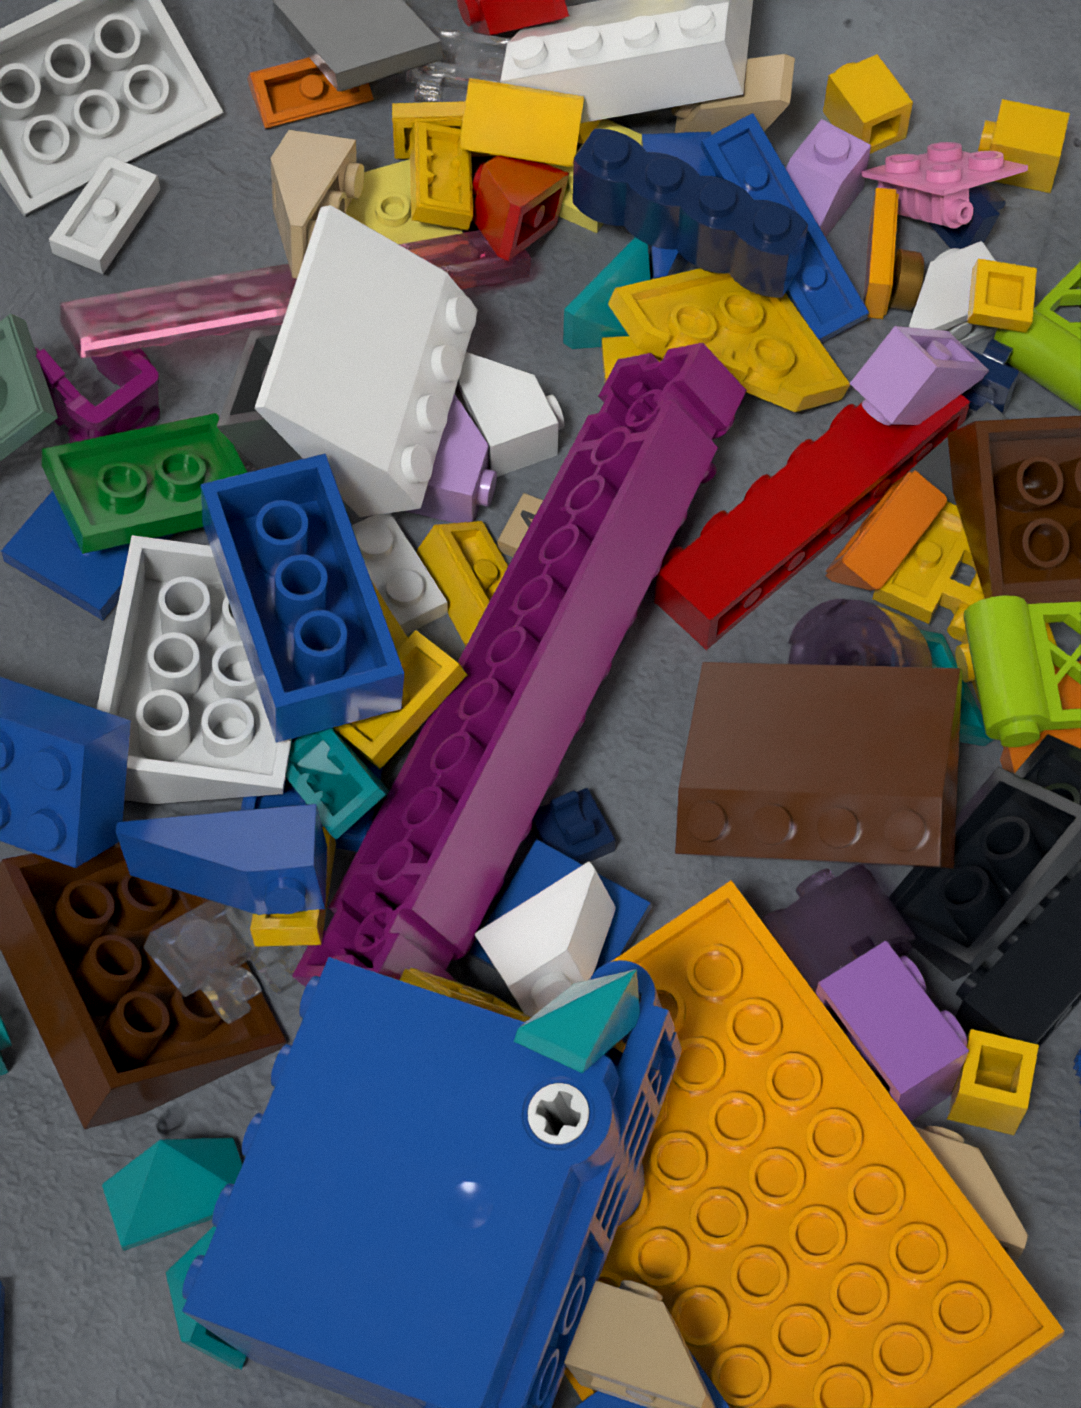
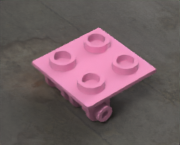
[862,142,1028,228]

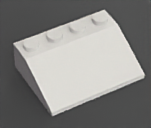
[0,0,224,216]
[500,0,753,123]
[254,205,478,517]
[97,535,292,804]

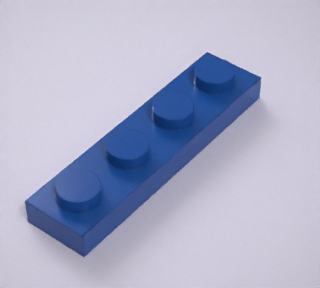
[701,113,869,343]

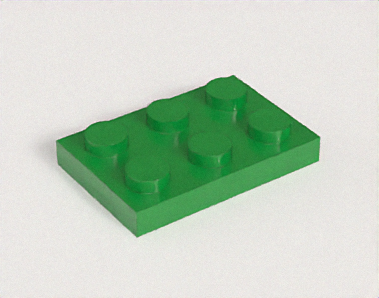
[42,413,248,554]

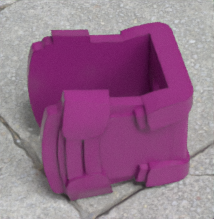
[35,307,160,443]

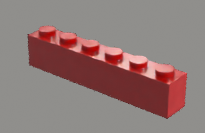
[654,394,970,650]

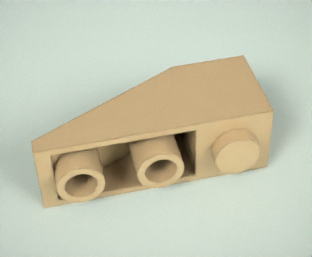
[271,130,364,278]

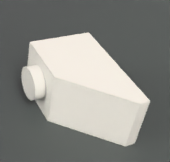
[909,241,998,346]
[454,352,565,477]
[475,861,616,1017]

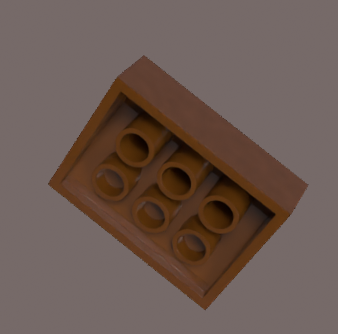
[947,415,1081,604]
[675,662,962,869]
[0,842,286,1130]

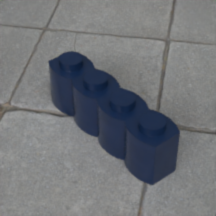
[573,128,808,298]

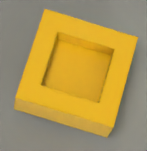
[967,258,1037,333]

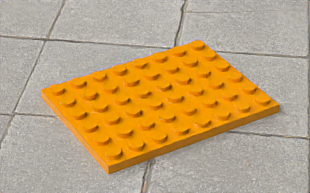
[564,880,1064,1408]

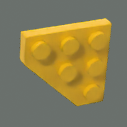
[608,268,850,412]

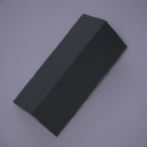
[876,734,1081,981]

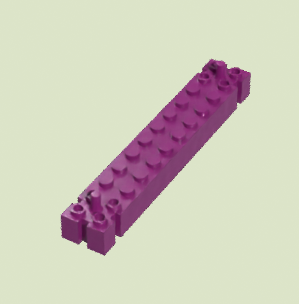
[292,342,747,987]

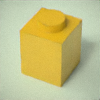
[823,54,913,154]
[978,99,1070,193]
[947,1029,1039,1135]

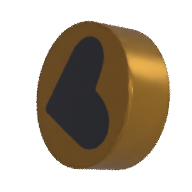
[888,249,924,311]

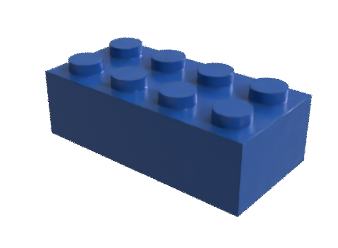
[201,453,404,743]
[0,677,131,868]

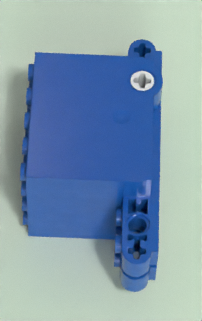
[182,957,682,1408]

